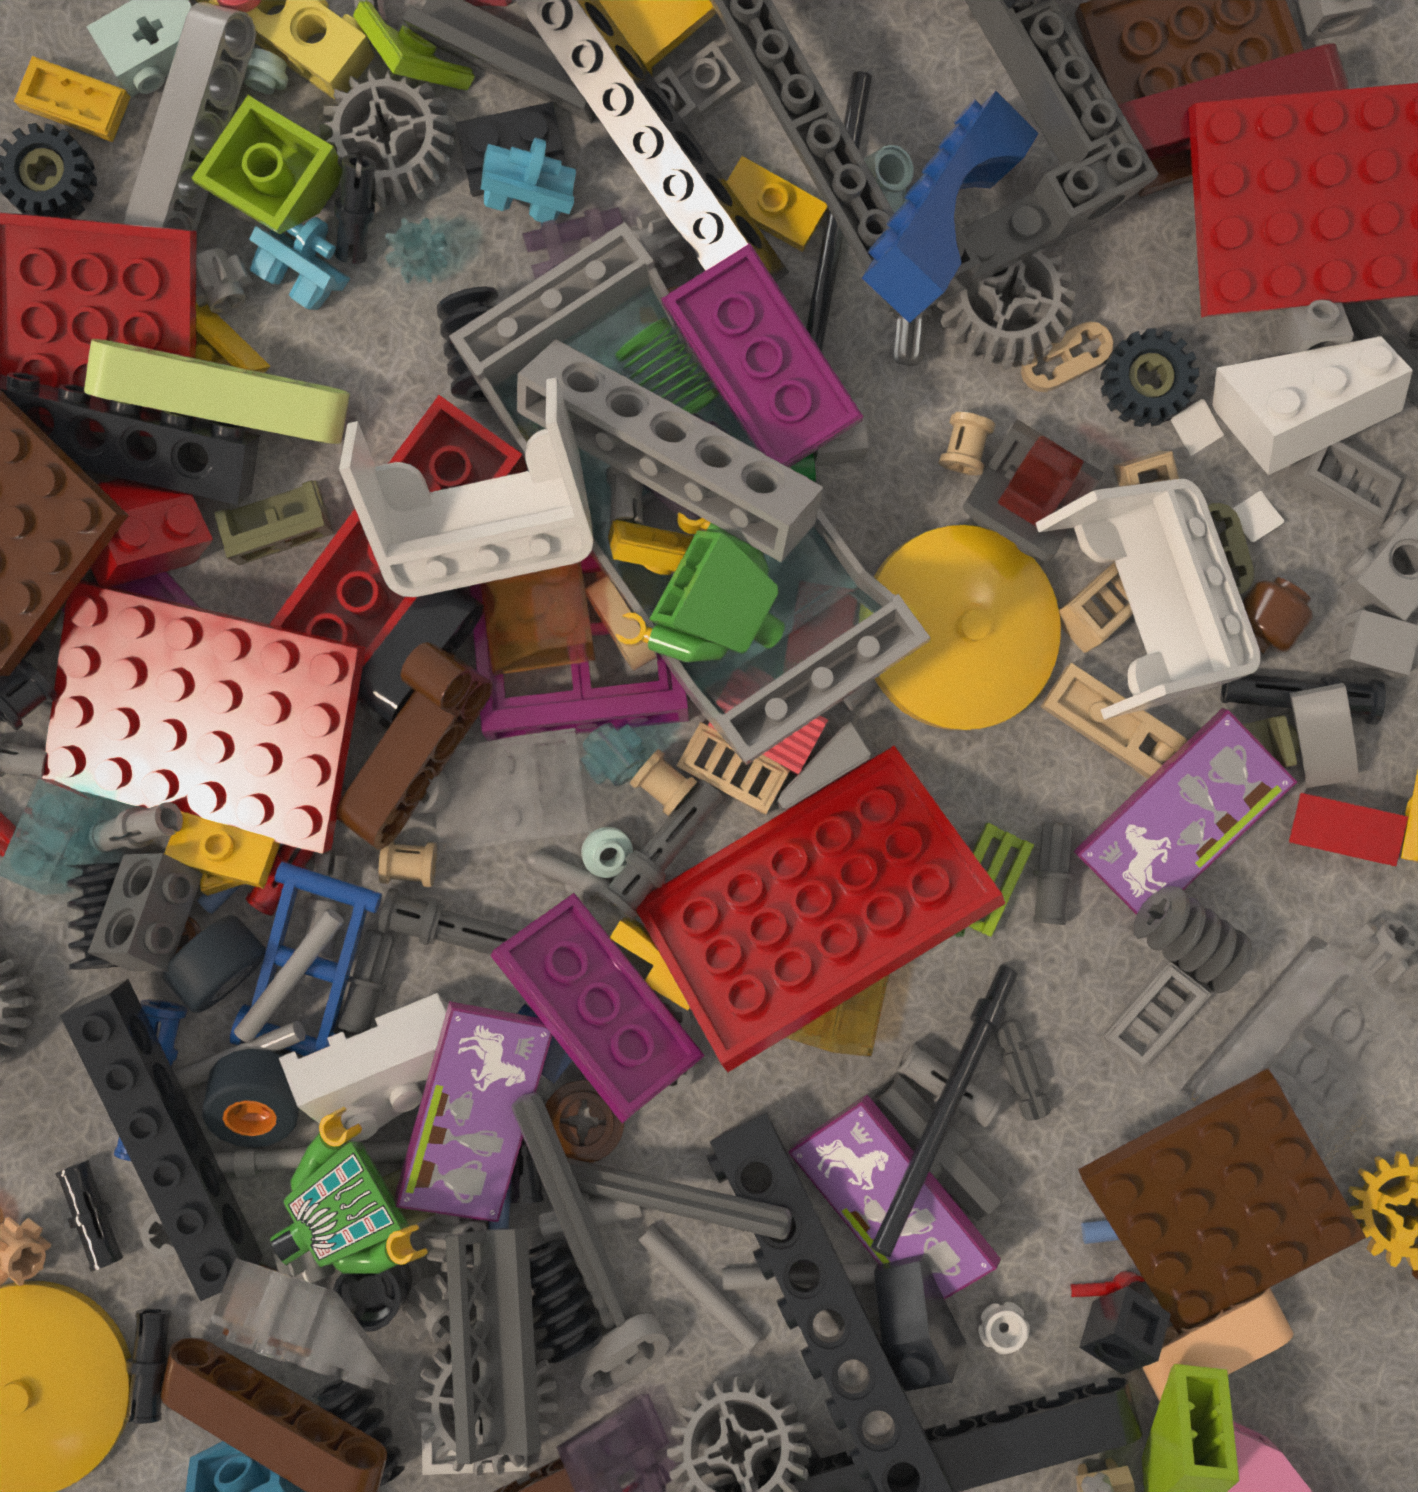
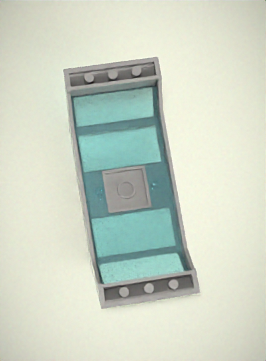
[449,222,930,765]

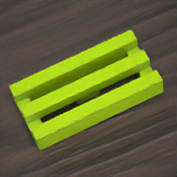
[968,823,1034,937]

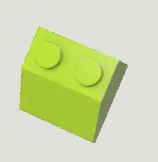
[191,95,343,234]

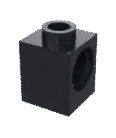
[1079,1286,1171,1375]

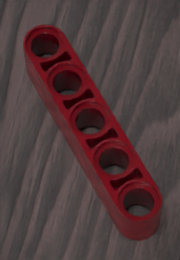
[1118,43,1350,161]

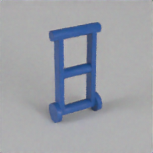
[230,862,382,1056]

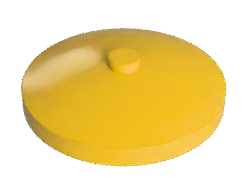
[861,525,1061,730]
[0,1281,131,1492]

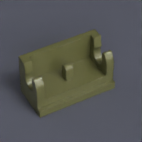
[214,480,335,566]

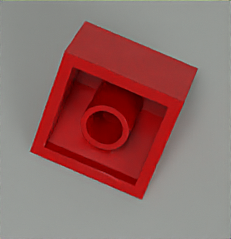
[90,478,213,587]

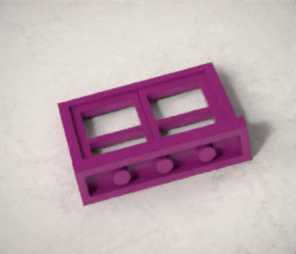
[470,553,689,744]

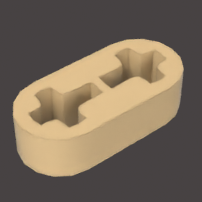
[1021,322,1113,392]
[584,575,656,671]

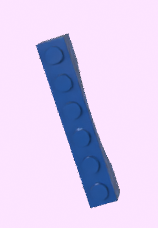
[862,91,1039,323]

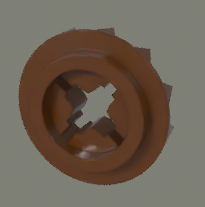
[545,1079,625,1163]

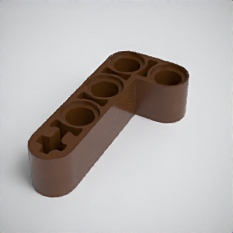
[336,642,493,850]

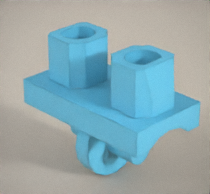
[481,138,576,225]
[249,217,350,310]

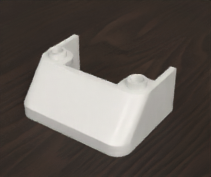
[339,377,593,597]
[1036,479,1260,720]

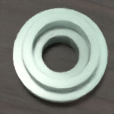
[244,48,288,94]
[581,827,633,878]

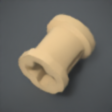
[939,412,996,476]
[629,749,698,816]
[378,841,437,887]

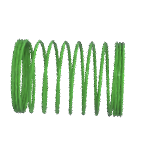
[614,318,720,415]

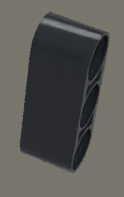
[357,588,484,724]

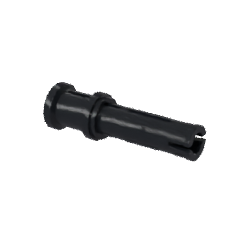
[1220,674,1386,725]

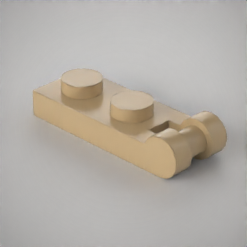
[1040,663,1187,779]

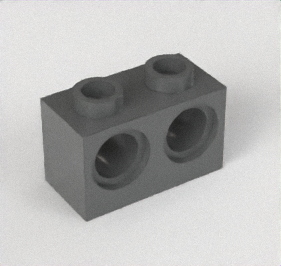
[88,853,203,972]

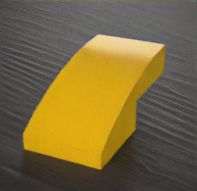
[610,918,690,1011]

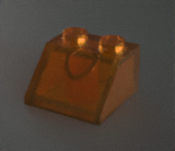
[481,561,596,675]

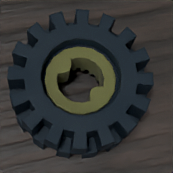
[0,123,97,219]
[1100,328,1199,427]

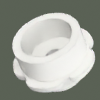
[978,1302,1030,1354]

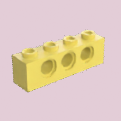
[195,0,375,100]

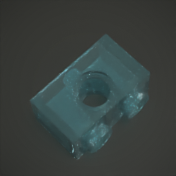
[0,778,106,895]

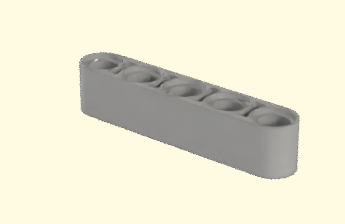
[124,2,256,231]

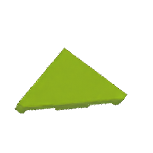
[353,0,475,91]

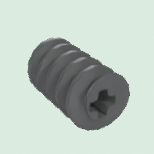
[1134,886,1252,993]

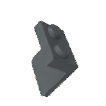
[963,419,1104,562]

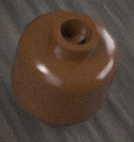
[1242,577,1313,656]

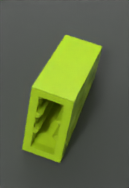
[1141,1364,1239,1492]

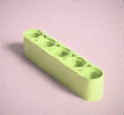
[84,339,350,444]

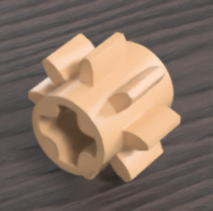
[0,1217,51,1286]

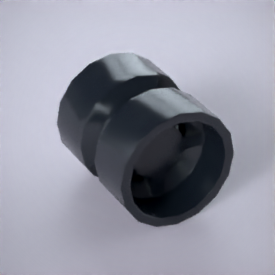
[332,1263,412,1332]

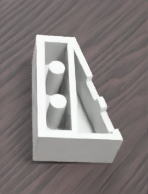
[1212,336,1413,475]
[279,993,448,1144]

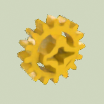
[1348,1151,1418,1270]

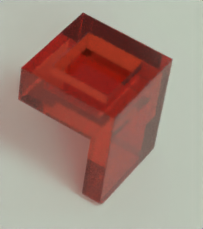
[997,436,1084,527]

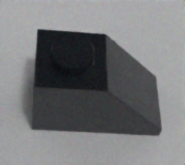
[874,1255,966,1392]

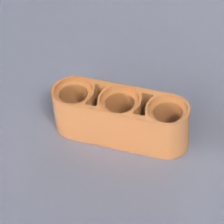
[1142,1288,1294,1401]

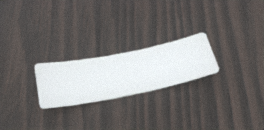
[1171,399,1284,542]

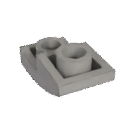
[654,40,745,125]
[1289,683,1359,788]

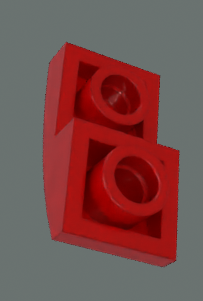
[1289,793,1408,867]

